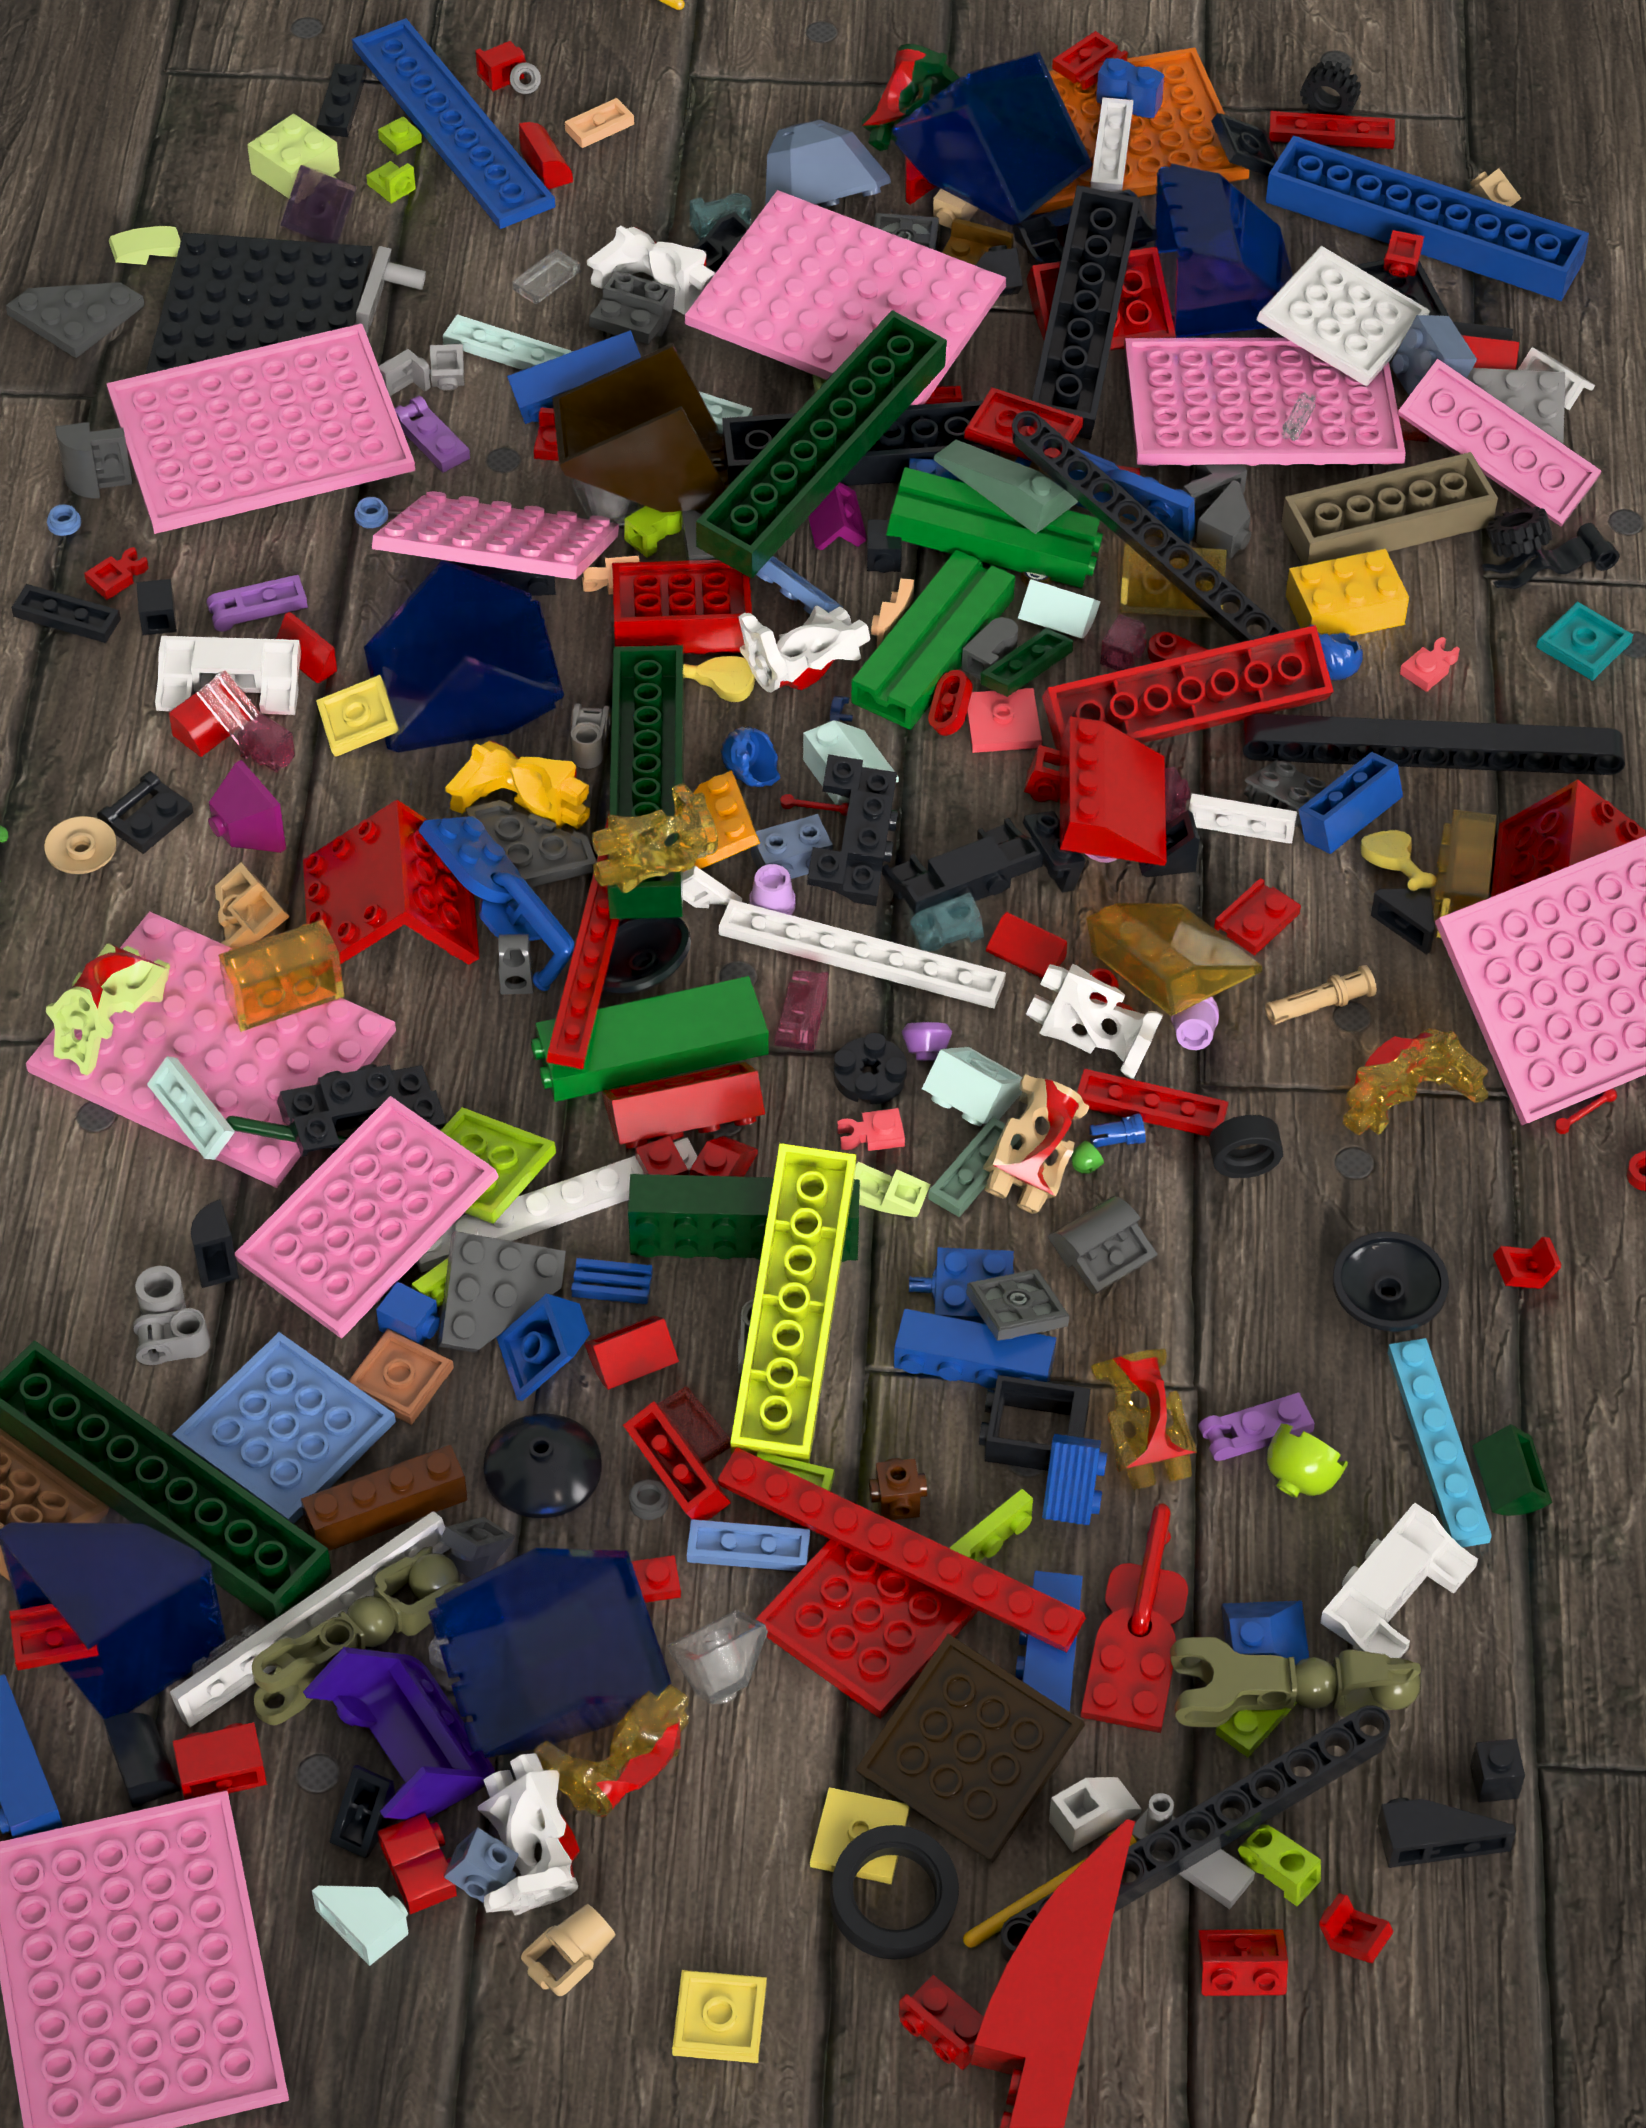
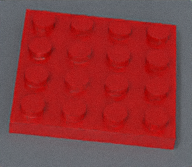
[754,1539,979,1719]

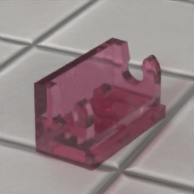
[774,970,829,1052]

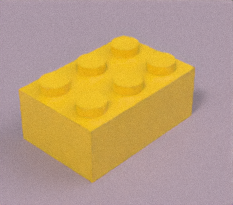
[1286,549,1409,636]

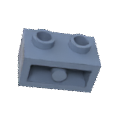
[751,814,833,879]

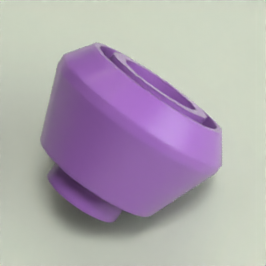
[902,1022,952,1061]

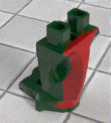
[862,44,960,151]

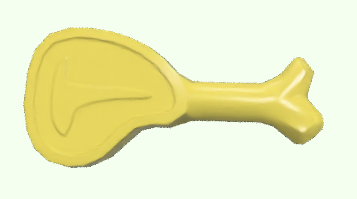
[684,656,755,702]
[1360,830,1437,891]

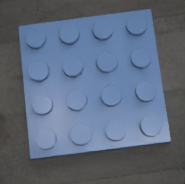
[172,1332,396,1524]

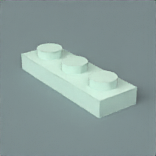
[147,1056,235,1160]

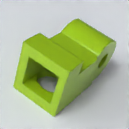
[624,506,682,558]
[1238,1824,1321,1906]

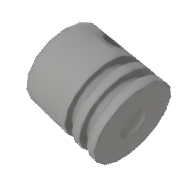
[135,1266,186,1327]

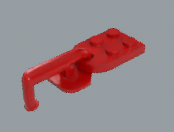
[1081,1503,1188,1733]

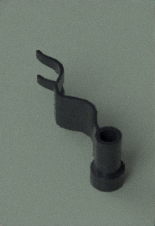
[1481,523,1620,589]

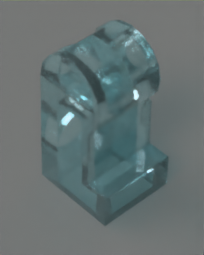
[689,193,752,241]
[910,892,984,951]

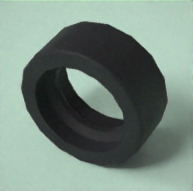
[1209,1115,1284,1178]

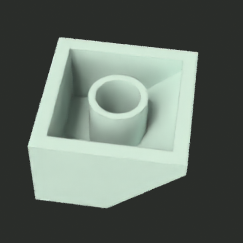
[803,720,899,805]
[922,1047,1022,1126]

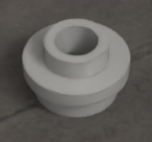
[510,63,541,94]

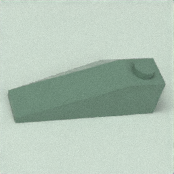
[934,440,1078,534]

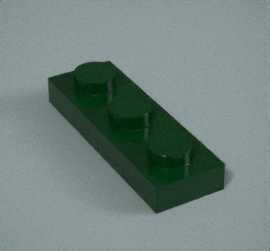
[981,628,1073,697]

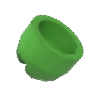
[1071,1140,1104,1174]

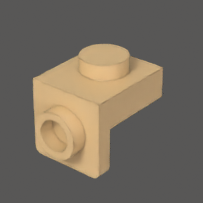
[1467,168,1521,207]

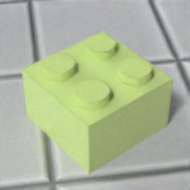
[247,113,340,202]

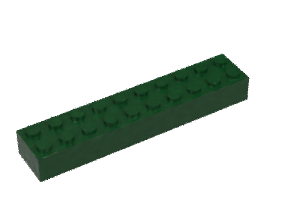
[696,310,947,579]
[608,645,685,919]
[0,1340,332,1622]

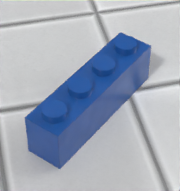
[507,330,641,424]
[894,1309,1056,1388]
[1015,1571,1083,1711]
[0,1674,63,1839]

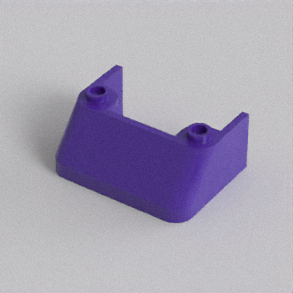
[303,1647,495,1819]

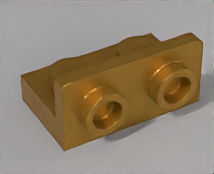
[942,218,1014,265]

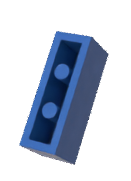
[1298,752,1403,854]

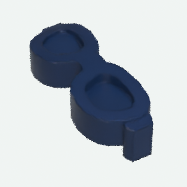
[830,696,853,722]

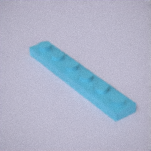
[1387,1338,1492,1548]

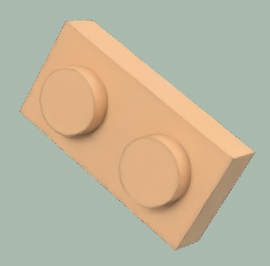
[565,98,634,148]

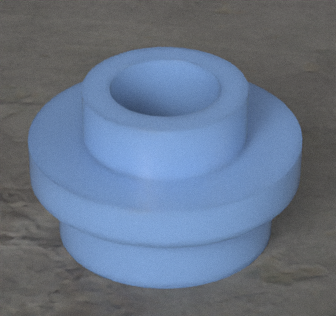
[354,497,388,528]
[47,504,81,536]

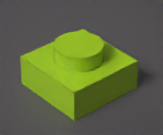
[378,116,422,155]

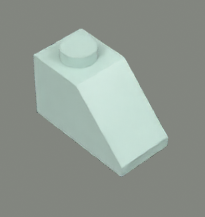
[312,1885,408,1966]

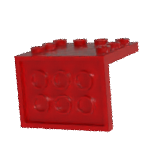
[1491,779,1646,897]
[303,799,480,978]

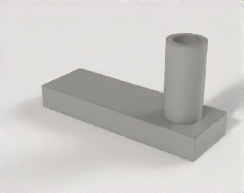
[355,246,426,335]
[1132,1793,1255,1910]

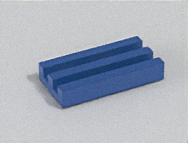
[571,1258,653,1304]

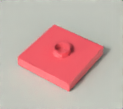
[966,688,1042,753]

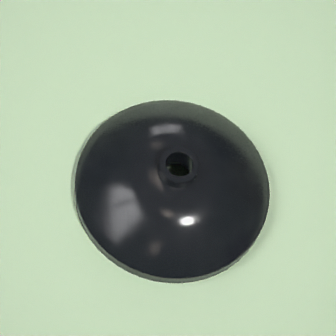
[603,917,691,994]
[1333,1232,1449,1332]
[483,1413,602,1518]

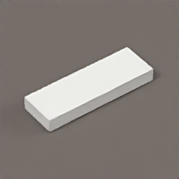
[1189,794,1297,844]

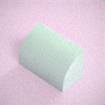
[1018,579,1101,638]

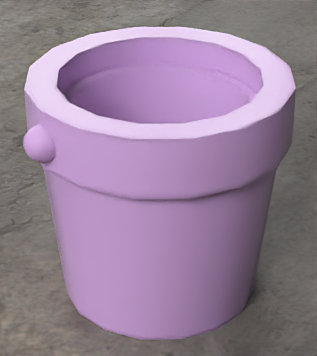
[750,864,795,915]
[1171,992,1219,1050]

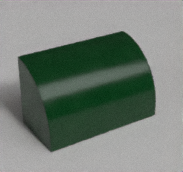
[1472,1424,1553,1516]

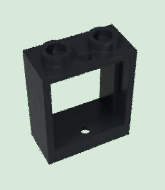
[979,1375,1091,1471]

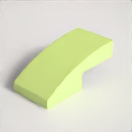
[109,226,181,265]
[854,1162,931,1217]

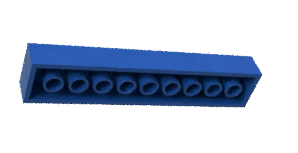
[1266,135,1589,301]

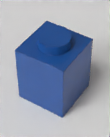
[376,1282,440,1345]

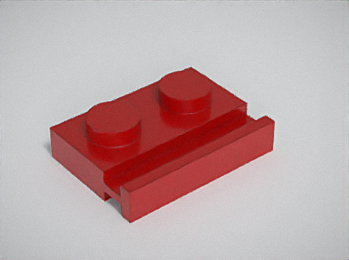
[1052,31,1128,90]
[1214,878,1301,956]
[9,1597,99,1671]

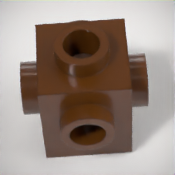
[869,1458,927,1520]

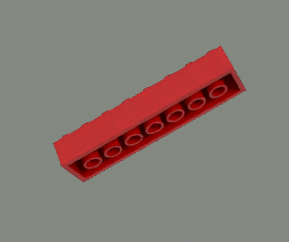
[1042,625,1334,751]

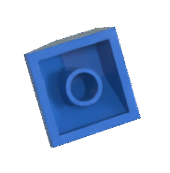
[496,1293,590,1401]
[1221,1600,1309,1664]

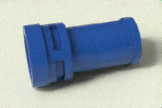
[1089,1114,1146,1148]

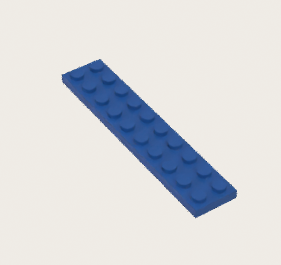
[352,18,555,229]

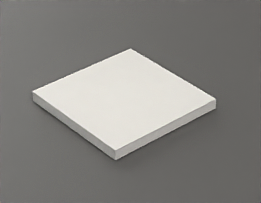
[1256,246,1430,387]

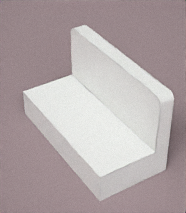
[1518,347,1595,410]

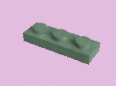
[928,1117,1021,1217]

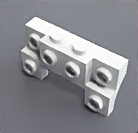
[155,636,301,715]
[1320,1503,1478,1658]

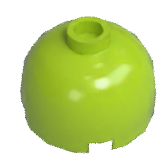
[1267,1424,1348,1498]

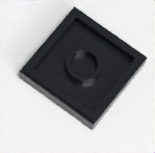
[1211,113,1278,176]

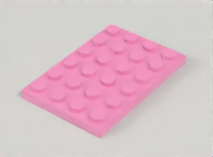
[235,1096,499,1339]

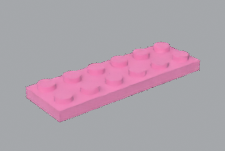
[1398,359,1601,527]

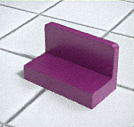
[808,482,867,550]

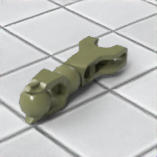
[252,1546,469,1725]
[1170,1637,1421,1727]

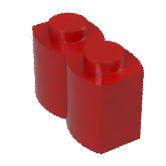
[378,1813,457,1914]

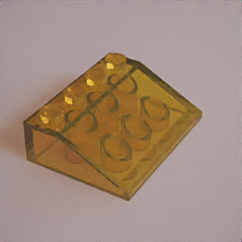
[1086,903,1262,1016]

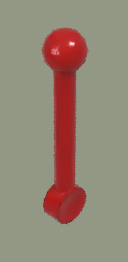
[780,794,849,816]
[1555,1088,1617,1134]

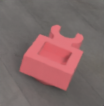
[1400,637,1460,692]
[837,1108,905,1151]

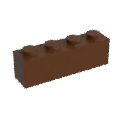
[301,1445,468,1551]

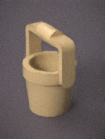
[521,1904,616,1996]

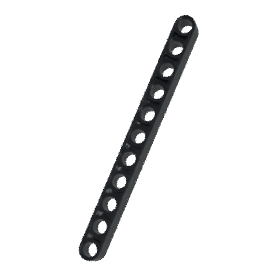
[1012,411,1286,643]
[1242,714,1625,775]
[1001,1705,1390,1962]

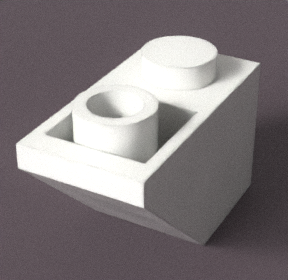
[1049,1777,1141,1853]

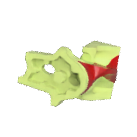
[46,944,170,1076]

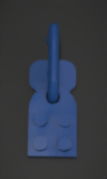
[1015,448,1195,544]
[418,816,575,991]

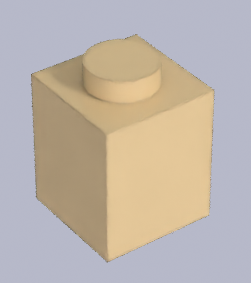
[933,175,979,228]

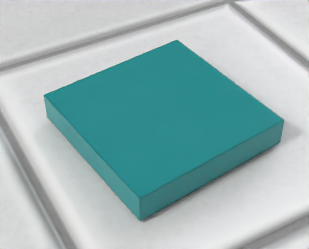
[1536,601,1634,681]

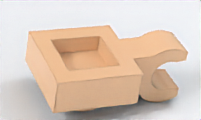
[582,556,640,595]

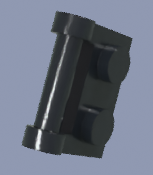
[97,771,194,854]

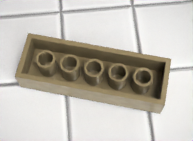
[1281,452,1498,565]

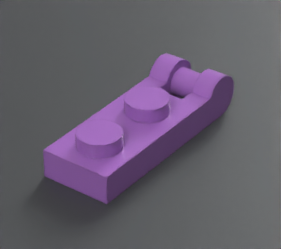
[394,396,470,473]
[206,575,308,632]
[1198,1392,1315,1461]

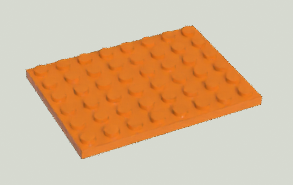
[958,47,1250,219]

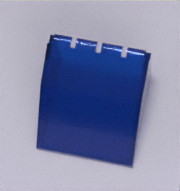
[892,52,1093,225]
[1154,164,1293,338]
[364,560,564,753]
[0,1523,226,1720]
[428,1548,678,1758]

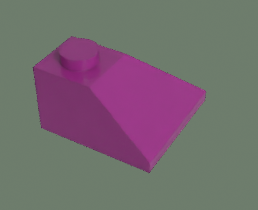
[208,760,286,853]

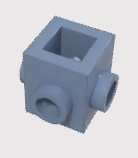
[444,1827,519,1903]

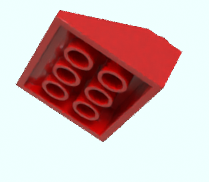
[1026,246,1176,351]
[612,560,752,654]
[1060,716,1167,866]

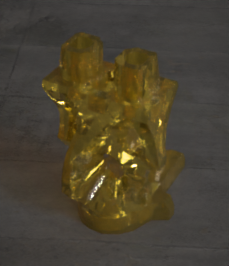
[592,783,718,893]

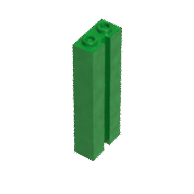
[886,467,1103,588]
[851,550,1015,730]
[531,976,769,1102]

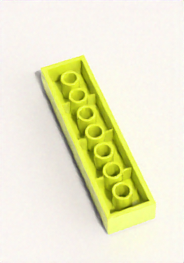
[731,1143,856,1463]

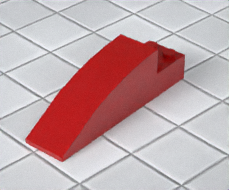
[971,1819,1135,2128]

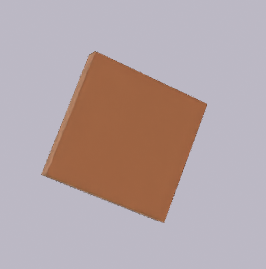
[348,1329,454,1425]

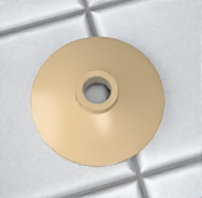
[44,816,117,874]

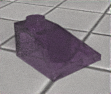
[280,165,357,244]

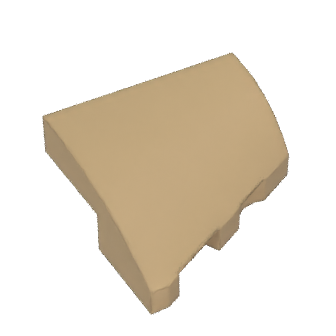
[215,862,289,951]

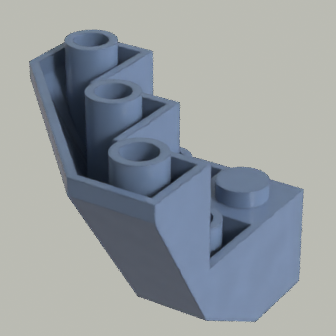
[765,119,891,208]

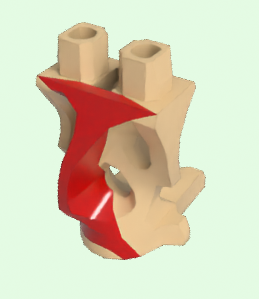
[983,1074,1090,1214]

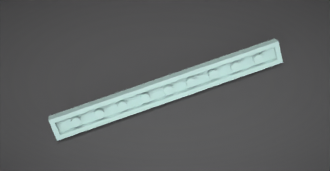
[443,315,753,434]

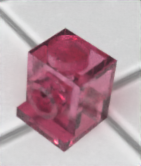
[1100,614,1147,671]
[237,713,295,772]

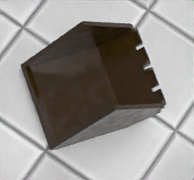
[553,343,729,512]

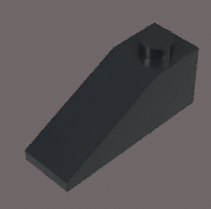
[1377,1798,1516,1868]

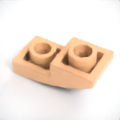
[871,578,914,648]

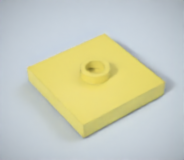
[316,675,400,757]
[810,1787,910,1885]
[672,1970,767,2063]

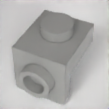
[430,344,465,390]
[378,349,431,396]

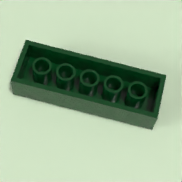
[628,1174,860,1262]

